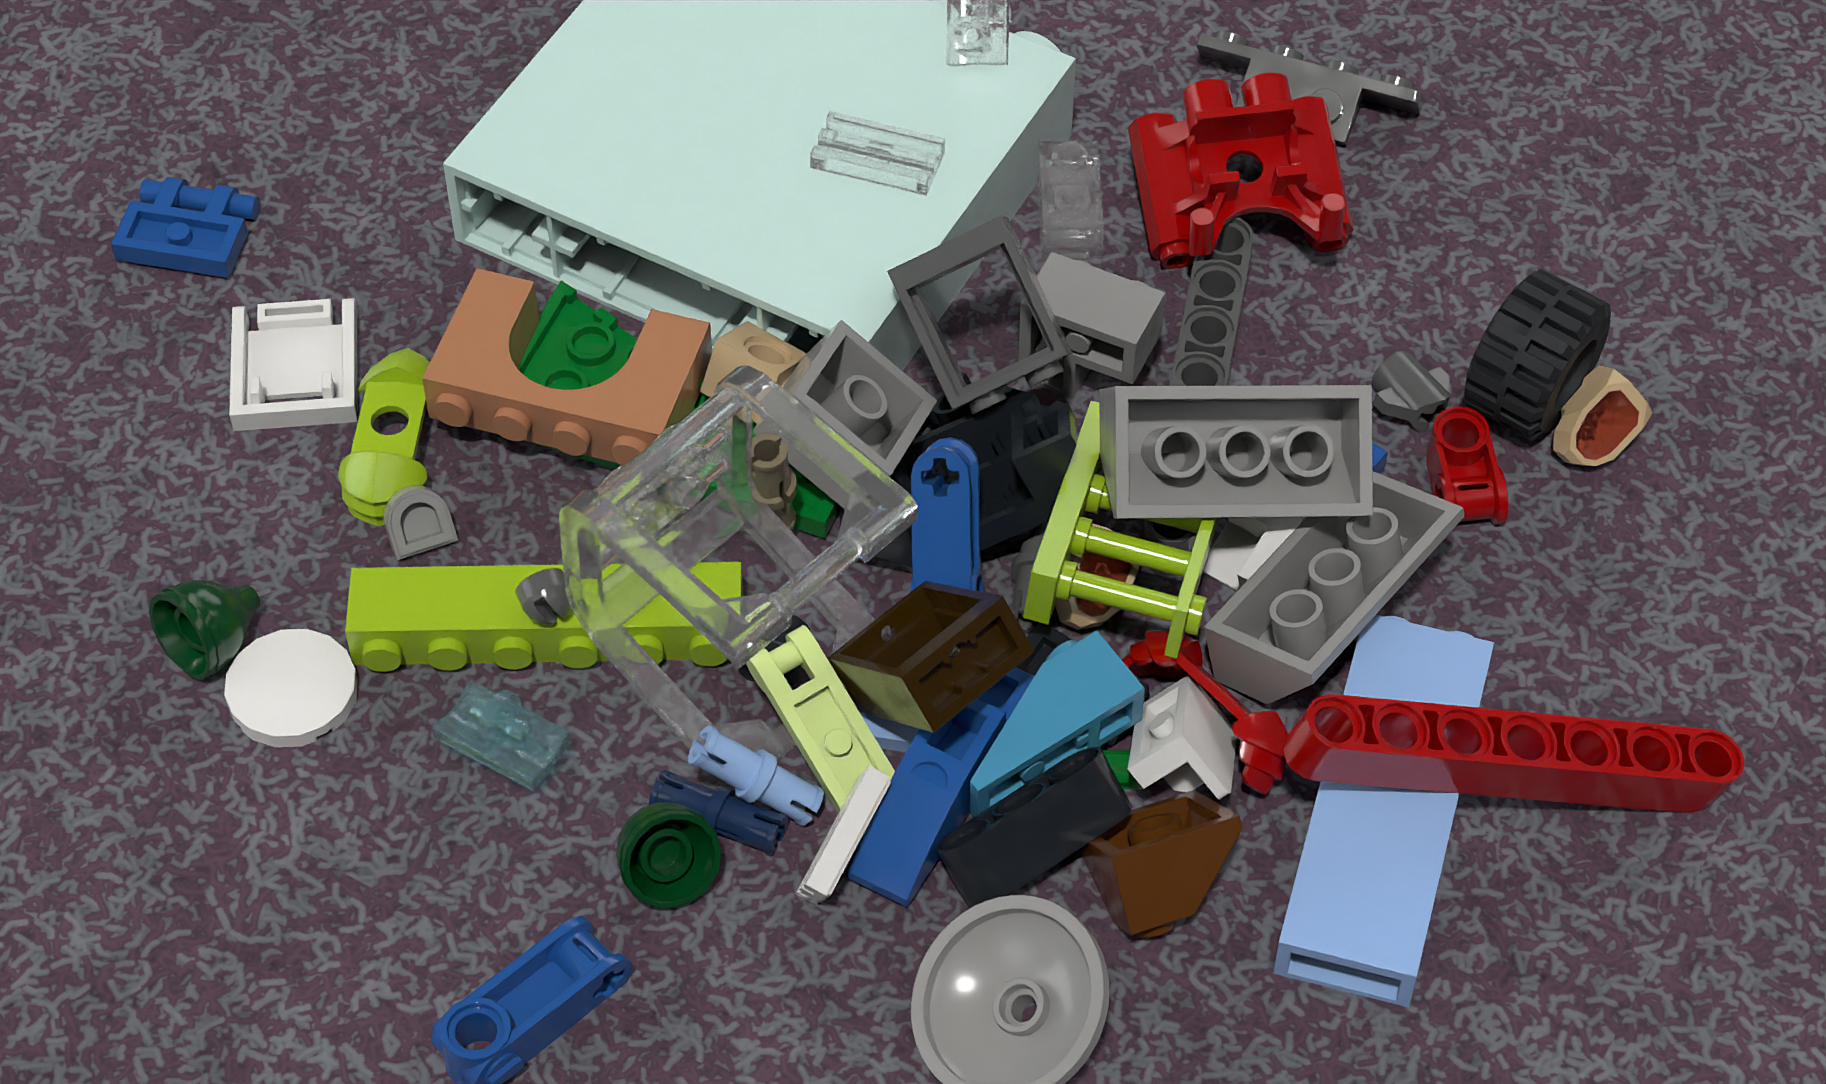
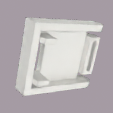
[229,298,358,431]

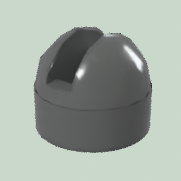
[515,568,574,625]

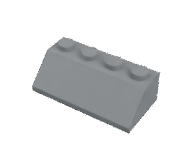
[1099,385,1373,518]
[1204,471,1464,704]

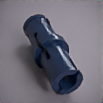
[649,770,789,856]

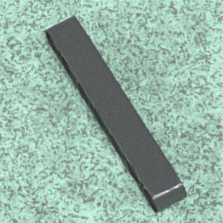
[1141,217,1253,576]

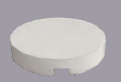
[224,629,358,747]

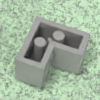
[1018,252,1166,398]

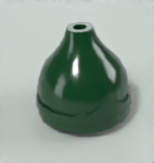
[149,580,260,680]
[616,802,721,907]

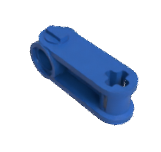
[910,437,984,592]
[431,916,633,1084]

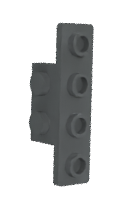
[1196,31,1423,146]

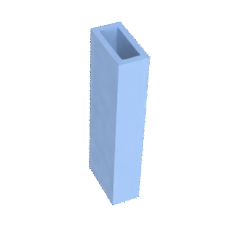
[1273,615,1494,1008]

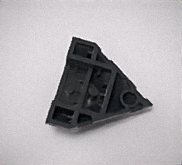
[839,372,1077,567]

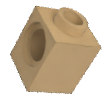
[700,321,807,424]

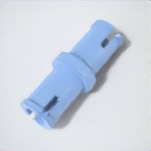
[688,725,824,826]

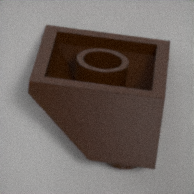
[1079,790,1243,938]

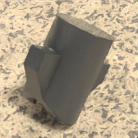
[1372,350,1451,433]

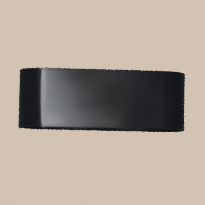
[936,747,1132,909]

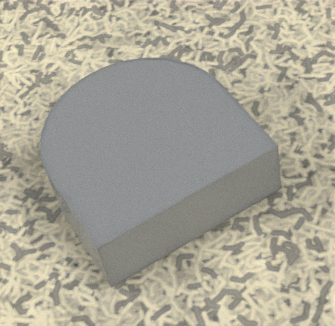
[384,485,458,560]

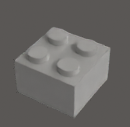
[752,320,937,513]

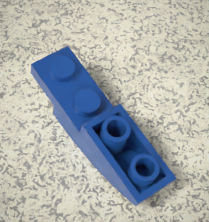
[848,667,1034,907]

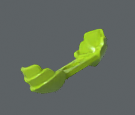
[338,348,430,526]

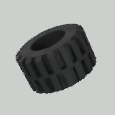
[1464,269,1611,441]

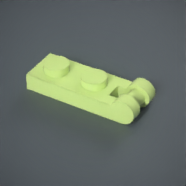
[746,625,895,813]

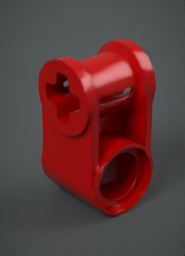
[1426,406,1509,524]

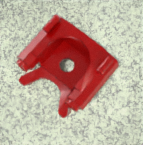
[1127,72,1354,269]

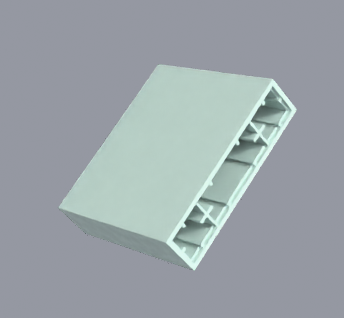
[443,0,1076,371]

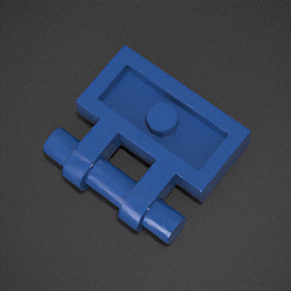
[111,177,260,278]

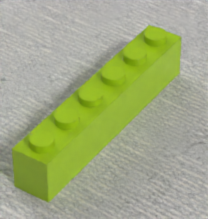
[345,562,743,672]

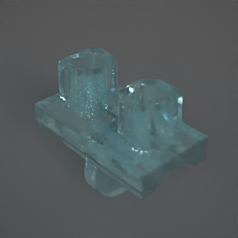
[432,680,571,791]

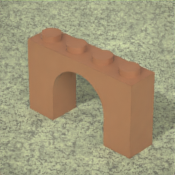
[422,268,712,474]

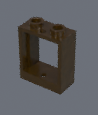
[827,581,1035,733]

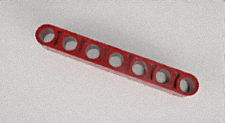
[1283,694,1744,813]

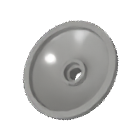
[911,895,1110,1084]

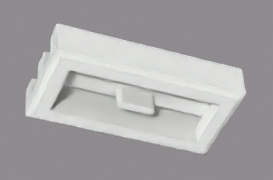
[795,765,891,904]

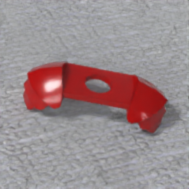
[1121,630,1288,795]

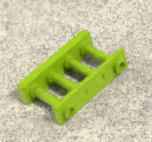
[1023,401,1219,659]

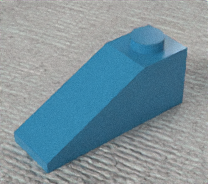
[970,631,1144,817]

